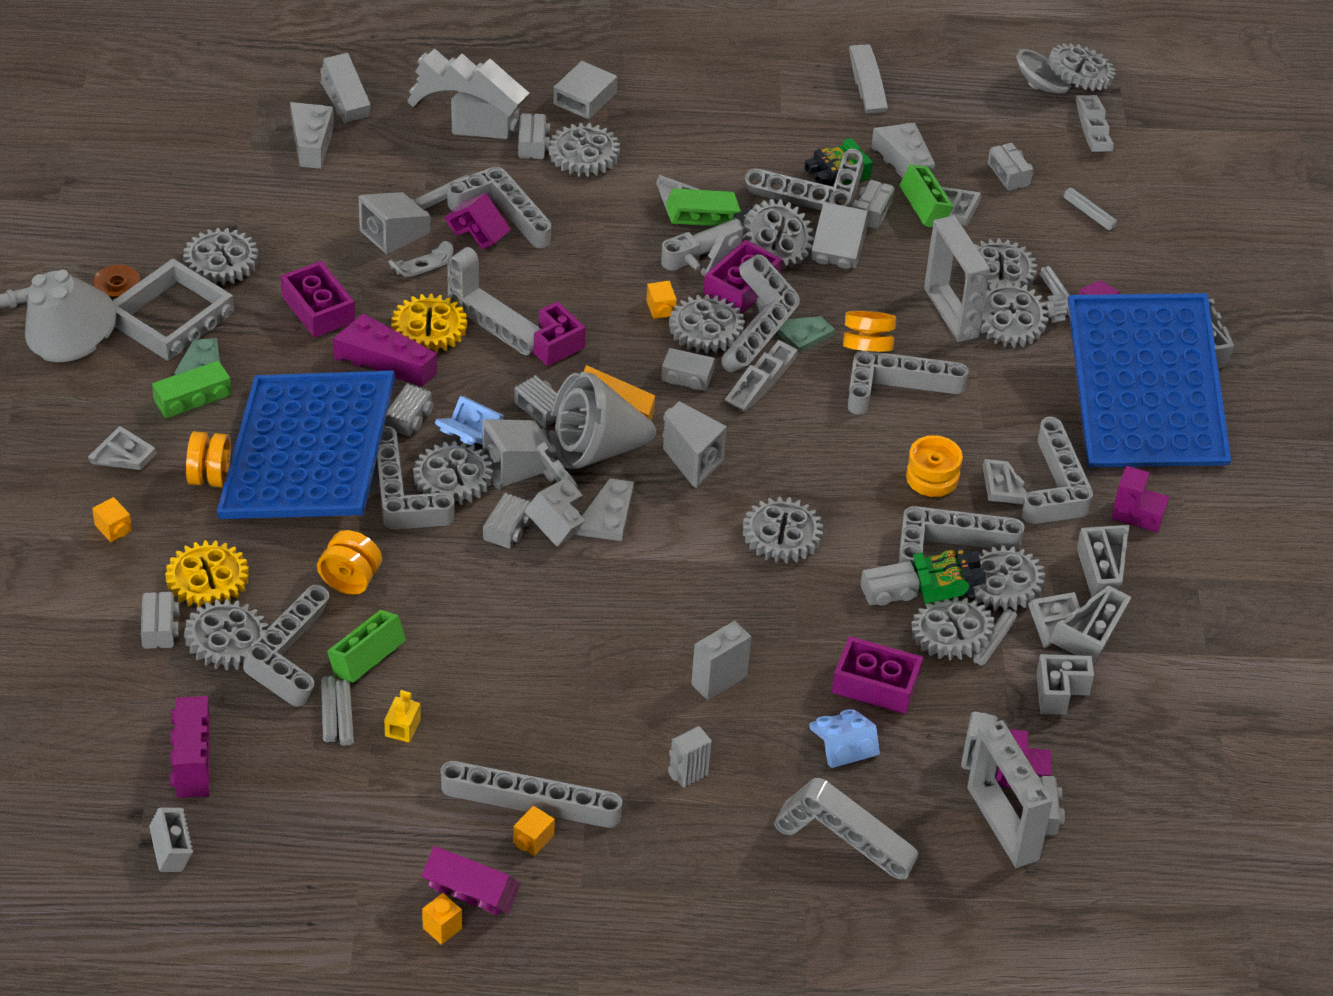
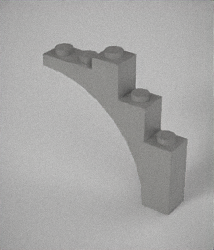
[407,49,530,117]

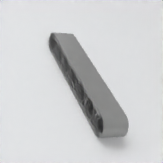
[441,761,622,828]

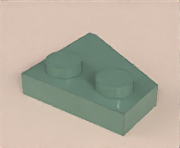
[776,316,835,353]
[174,338,220,375]

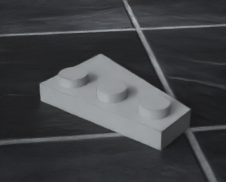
[575,478,634,541]

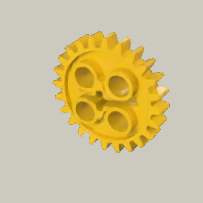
[391,294,467,353]
[165,540,249,607]

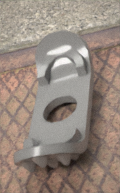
[388,241,453,278]

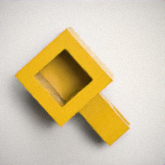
[384,690,421,743]

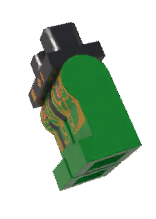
[804,138,873,187]
[913,546,986,604]

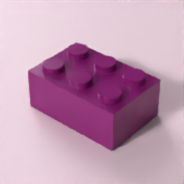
[703,239,782,314]
[280,261,355,338]
[832,636,923,714]
[421,846,521,916]

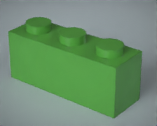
[899,164,954,227]
[666,188,741,226]
[152,360,232,419]
[327,610,406,683]

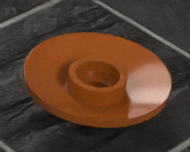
[93,265,140,298]

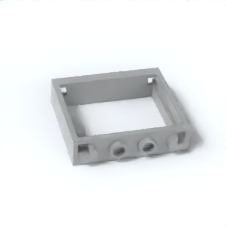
[924,215,990,342]
[112,259,234,361]
[967,720,1053,868]

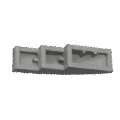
[849,44,888,113]
[1076,95,1114,152]
[725,340,799,412]

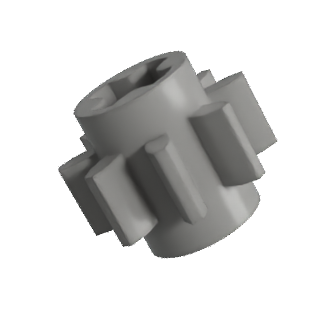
[1045,294,1069,323]

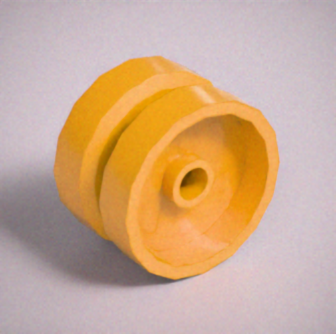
[843,311,896,352]
[186,431,231,487]
[906,436,963,497]
[317,530,382,595]

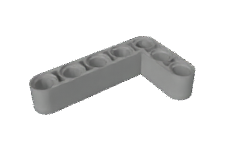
[745,149,864,211]
[447,167,551,248]
[447,247,541,355]
[721,255,800,373]
[847,351,969,415]
[1022,417,1093,524]
[377,426,455,530]
[898,506,1025,572]
[243,585,329,707]
[774,778,918,879]

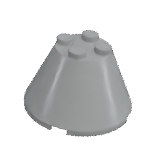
[25,270,116,362]

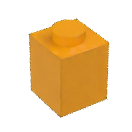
[646,281,676,319]
[92,497,132,542]
[513,806,555,856]
[422,893,462,945]

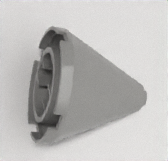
[549,371,656,469]

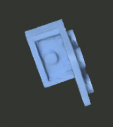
[435,396,504,445]
[809,709,880,768]

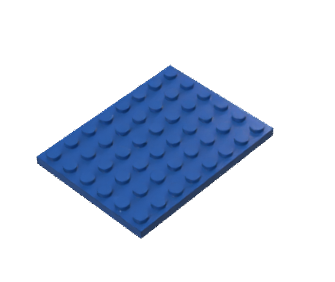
[1067,293,1231,468]
[217,371,396,519]

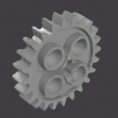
[1048,43,1116,91]
[549,123,620,177]
[742,199,814,270]
[183,228,258,285]
[964,238,1037,290]
[980,280,1049,348]
[669,294,745,354]
[413,441,493,505]
[743,497,823,564]
[969,546,1045,611]
[912,597,995,660]
[184,599,268,670]

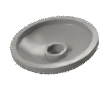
[1016,49,1071,94]

